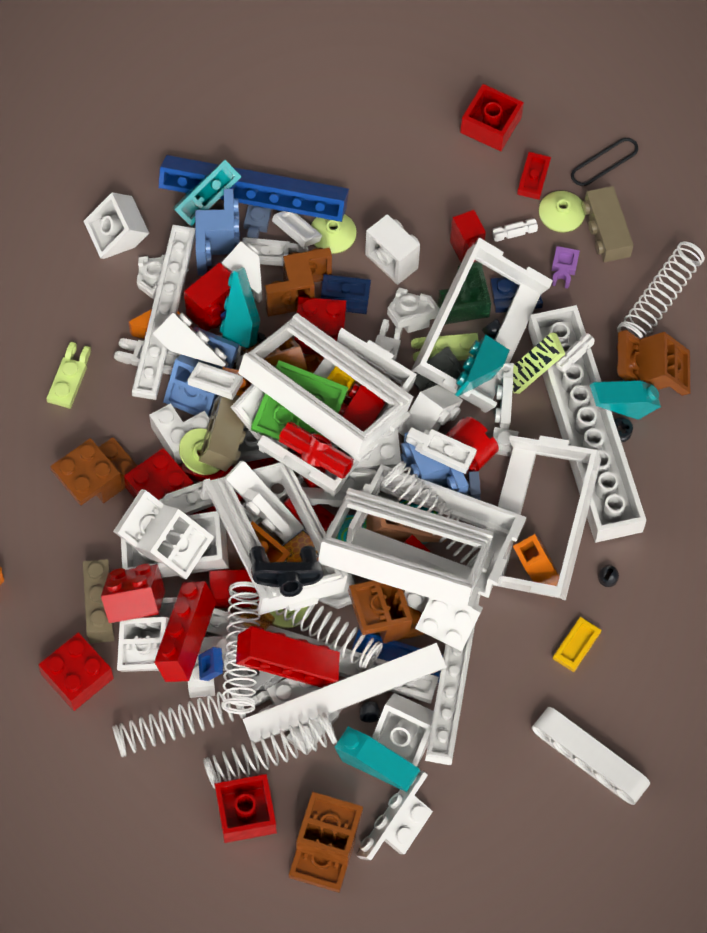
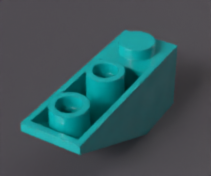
[220,267,260,348]
[455,335,510,396]

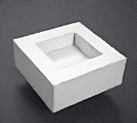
[493,427,519,457]

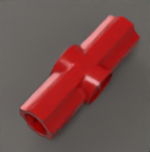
[279,422,354,479]

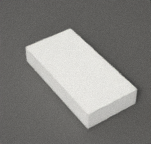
[272,211,322,248]
[187,362,243,400]

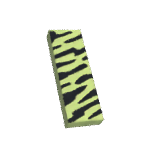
[513,333,565,394]

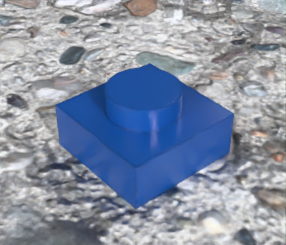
[198,647,224,681]

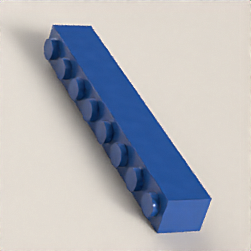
[159,155,349,222]

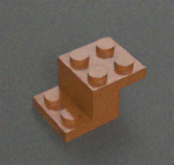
[265,247,332,317]
[617,330,691,396]
[243,337,324,373]
[50,437,137,506]
[348,580,425,643]
[289,792,363,893]

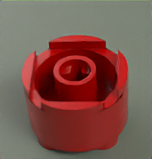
[445,416,499,474]

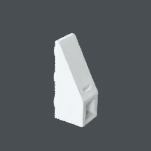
[153,313,229,367]

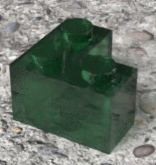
[438,262,492,325]

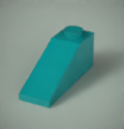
[173,160,241,226]
[589,381,661,420]
[334,726,420,792]

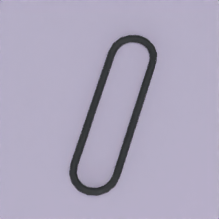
[571,138,639,186]

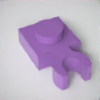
[551,246,580,289]

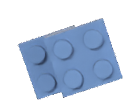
[195,189,240,276]
[163,327,240,418]
[400,432,469,495]

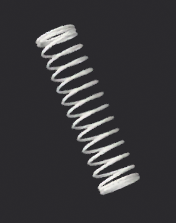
[617,241,705,339]
[381,461,491,568]
[221,581,261,714]
[276,605,383,671]
[112,686,246,757]
[203,712,337,789]

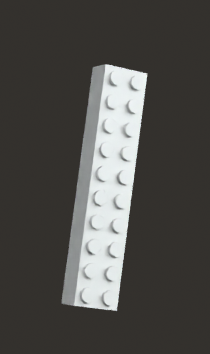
[528,305,647,543]

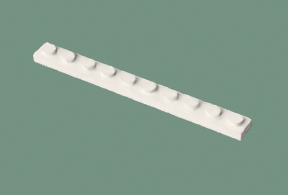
[206,608,439,704]

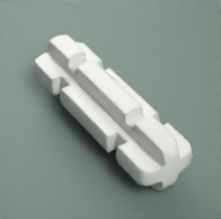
[492,218,538,242]
[555,333,595,372]

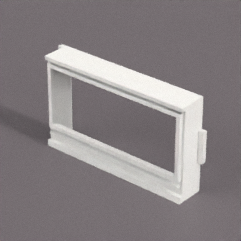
[411,238,553,413]
[238,313,413,462]
[257,328,417,497]
[484,435,601,600]
[199,463,348,615]
[346,464,527,598]
[318,488,495,611]

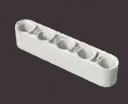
[532,707,650,805]

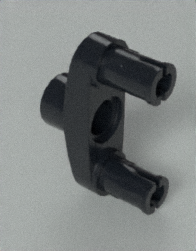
[249,546,324,597]

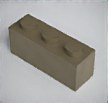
[582,186,634,262]
[199,395,246,472]
[83,559,115,643]

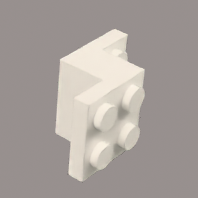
[113,489,214,579]
[404,558,483,651]
[117,597,177,672]

